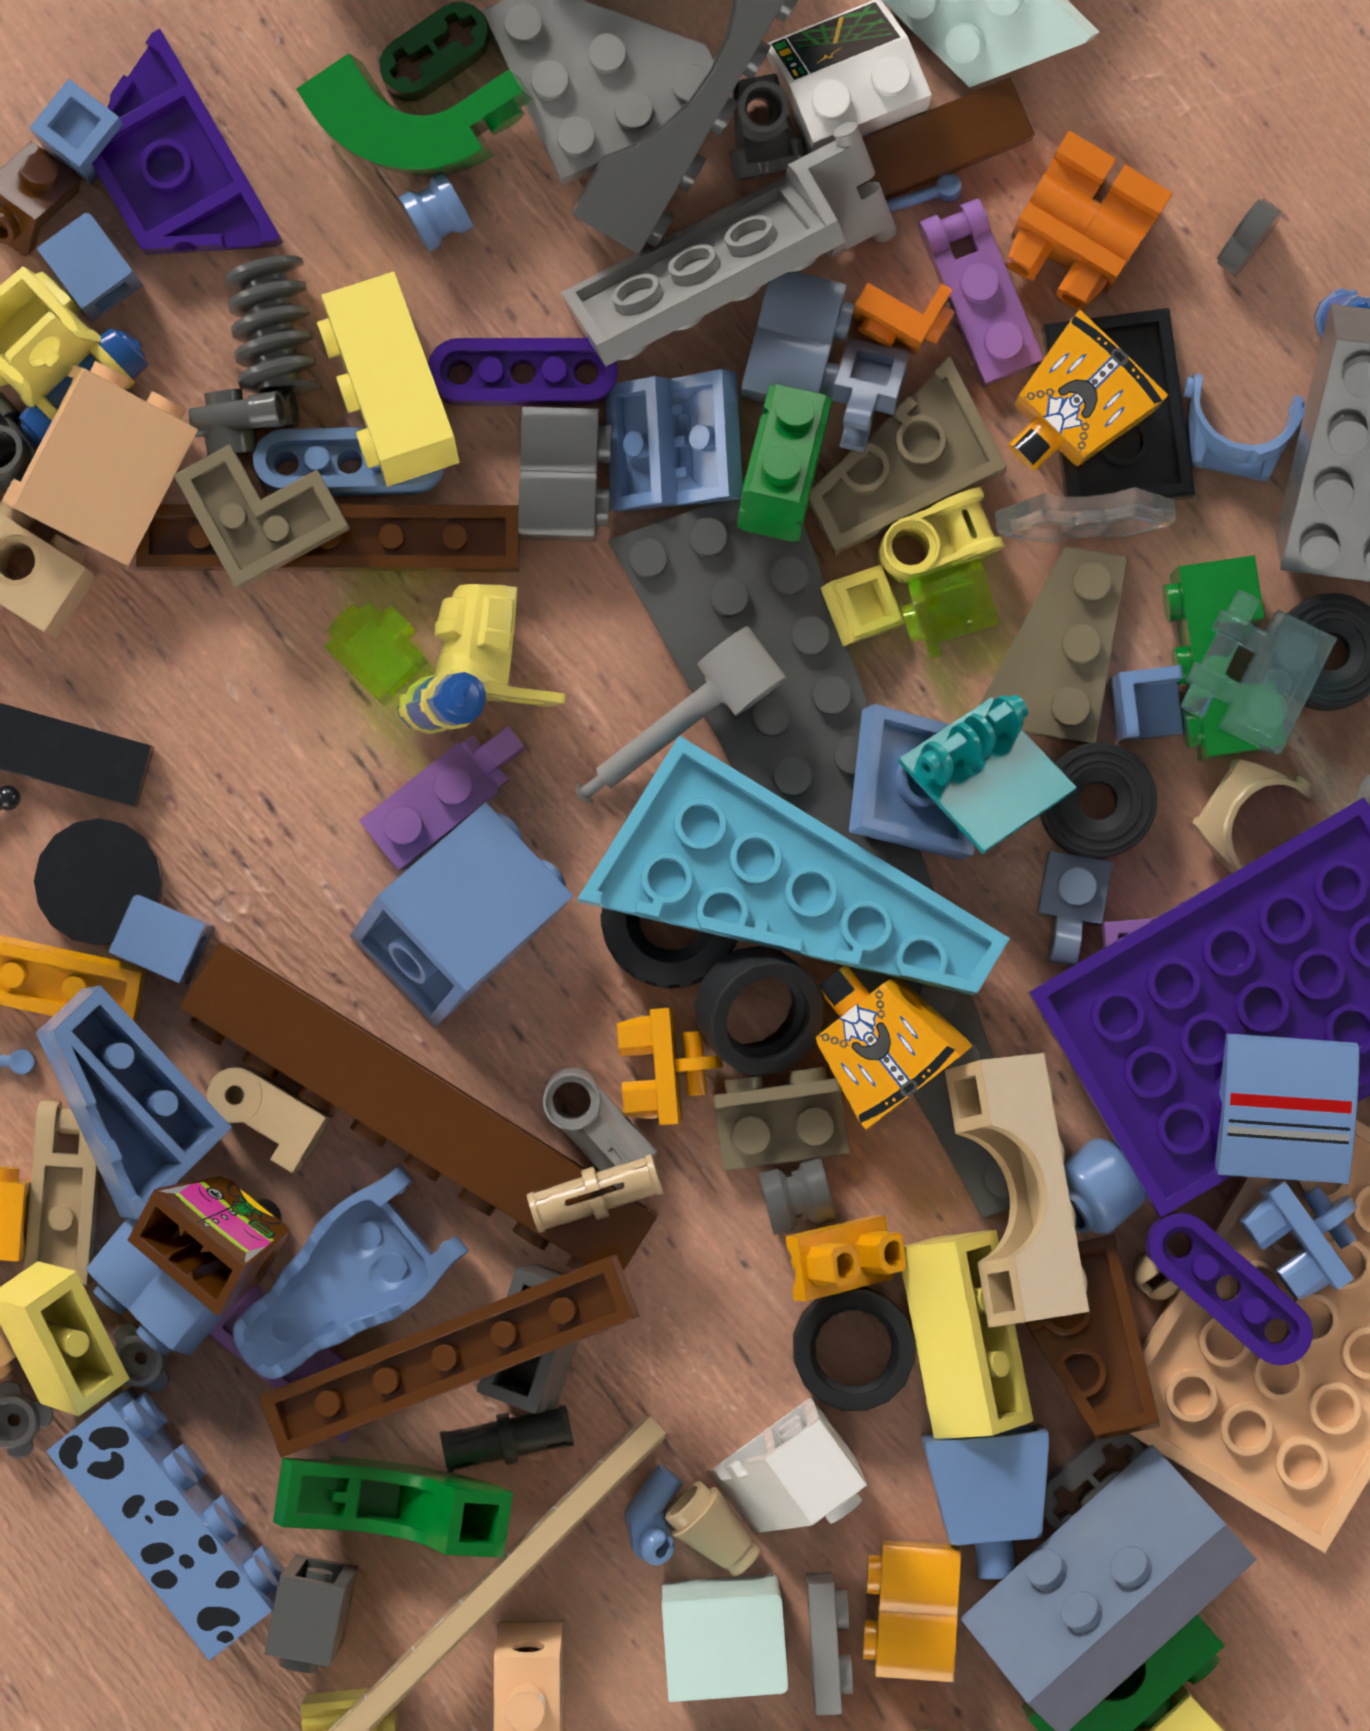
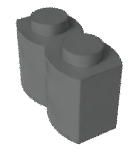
[518,407,612,541]

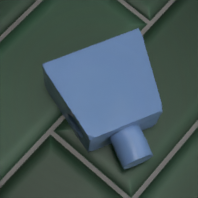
[921,1424,1049,1579]

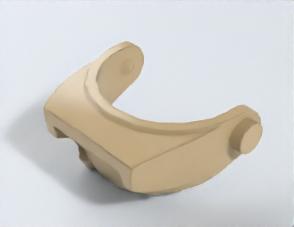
[1191,759,1314,873]

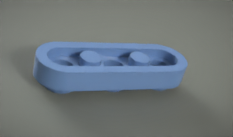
[253,427,445,497]

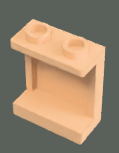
[2,361,198,566]

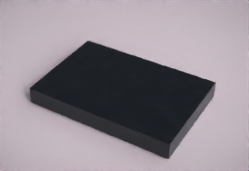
[1042,308,1195,514]

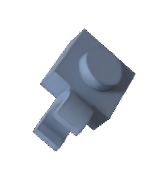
[832,338,910,452]
[1036,850,1113,966]

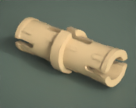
[527,1154,664,1233]

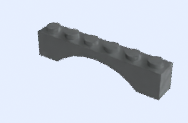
[571,0,798,254]

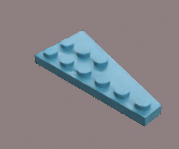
[576,735,1010,996]

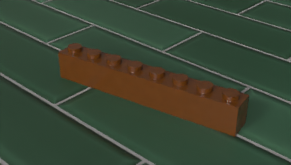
[179,942,658,1271]

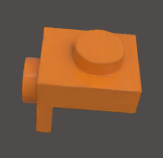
[852,283,955,356]

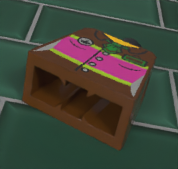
[127,1176,289,1316]

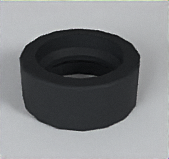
[695,946,824,1076]
[793,1286,915,1411]

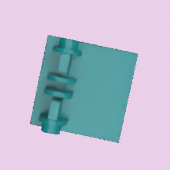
[898,695,1077,854]

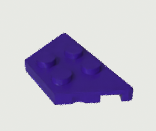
[92,28,284,255]

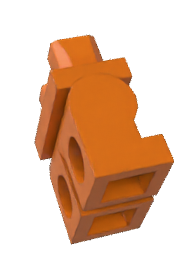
[1005,130,1173,312]

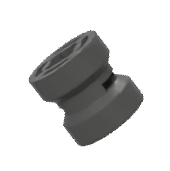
[758,1158,836,1235]

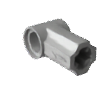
[543,1066,657,1189]

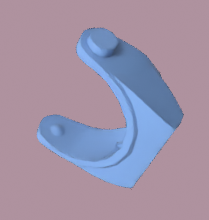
[1183,373,1307,482]

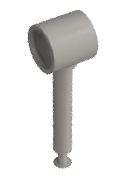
[576,626,787,803]

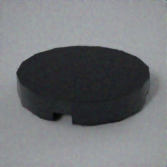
[34,818,163,946]

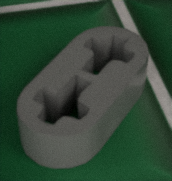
[1044,1434,1145,1529]

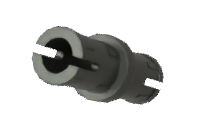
[440,1405,574,1473]

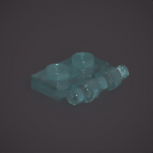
[1181,590,1337,756]

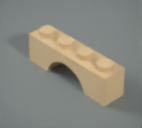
[945,1053,1089,1328]

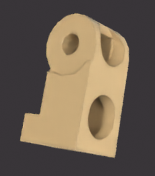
[207,1067,333,1173]

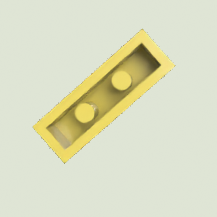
[316,271,460,487]
[902,1230,1034,1439]

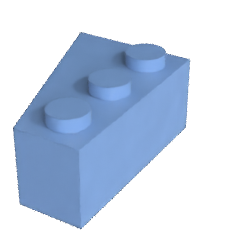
[36,985,232,1219]

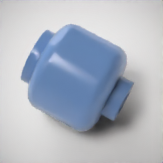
[1064,1139,1147,1234]

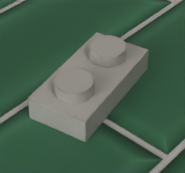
[806,1572,853,1716]

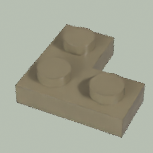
[174,444,350,590]

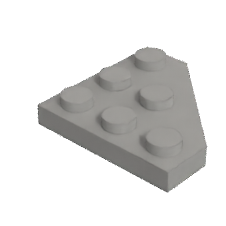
[482,0,731,186]

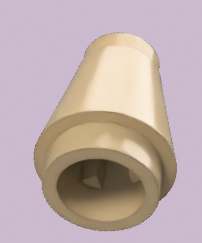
[665,1481,760,1576]

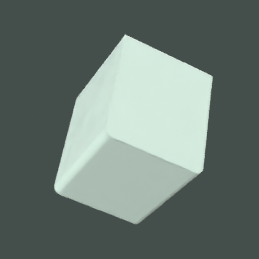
[661,1574,788,1702]

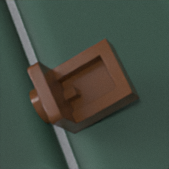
[0,141,82,257]

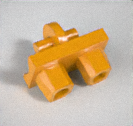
[617,1007,723,1125]
[785,1215,906,1301]

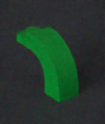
[296,53,533,176]
[273,1456,513,1558]

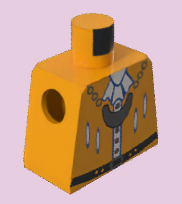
[1008,310,1168,472]
[816,966,973,1129]

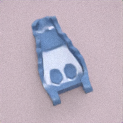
[233,1165,469,1379]

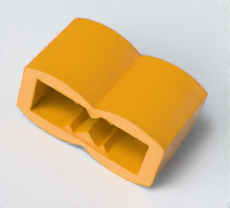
[862,1540,961,1682]

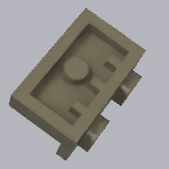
[713,1066,850,1171]

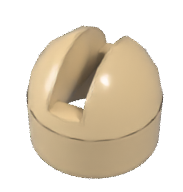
[1132,1250,1179,1300]

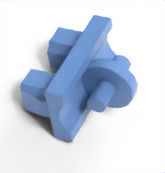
[1239,1179,1357,1300]

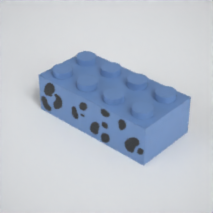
[46,1387,285,1661]

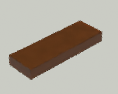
[856,77,1035,200]

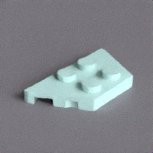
[882,0,1099,88]

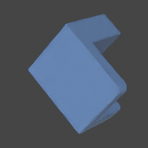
[29,79,123,186]
[37,213,144,322]
[1109,665,1184,743]
[109,895,214,984]

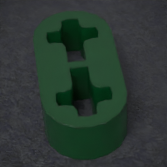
[379,2,489,101]

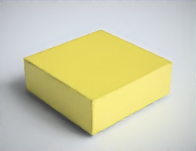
[820,564,904,647]

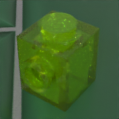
[324,601,428,706]

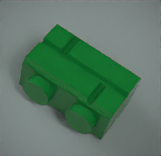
[737,384,832,542]

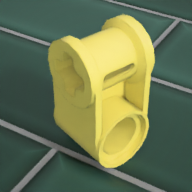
[876,487,1005,584]

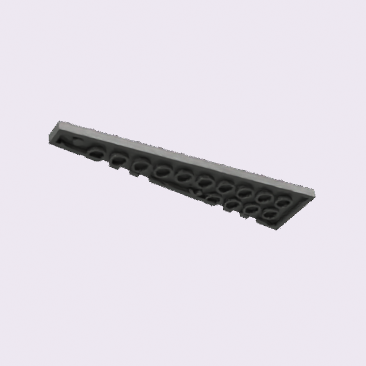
[608,499,1010,1218]

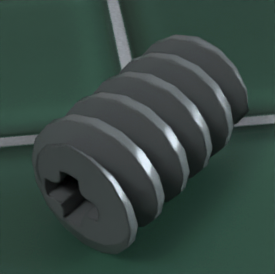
[225,255,319,395]

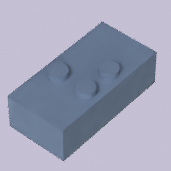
[960,1444,1257,1731]

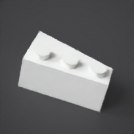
[709,1396,867,1533]

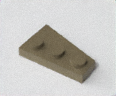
[809,356,1007,556]
[978,546,1128,745]

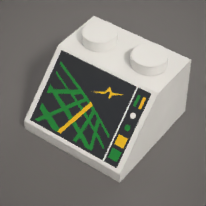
[767,0,932,155]

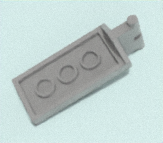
[561,122,898,366]

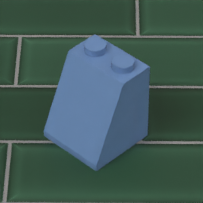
[350,802,574,1028]

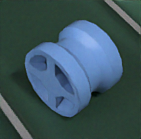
[398,172,473,252]

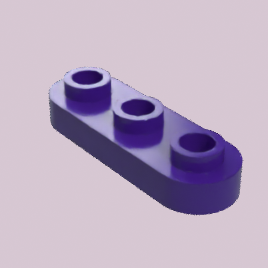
[428,338,618,406]
[1146,1212,1313,1365]

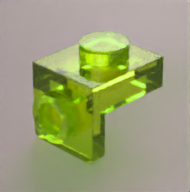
[901,558,1000,659]

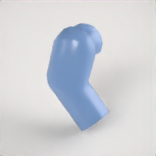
[624,1464,684,1565]

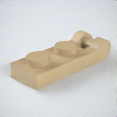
[23,1100,100,1285]

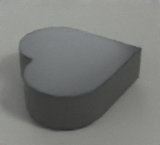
[1217,198,1282,277]

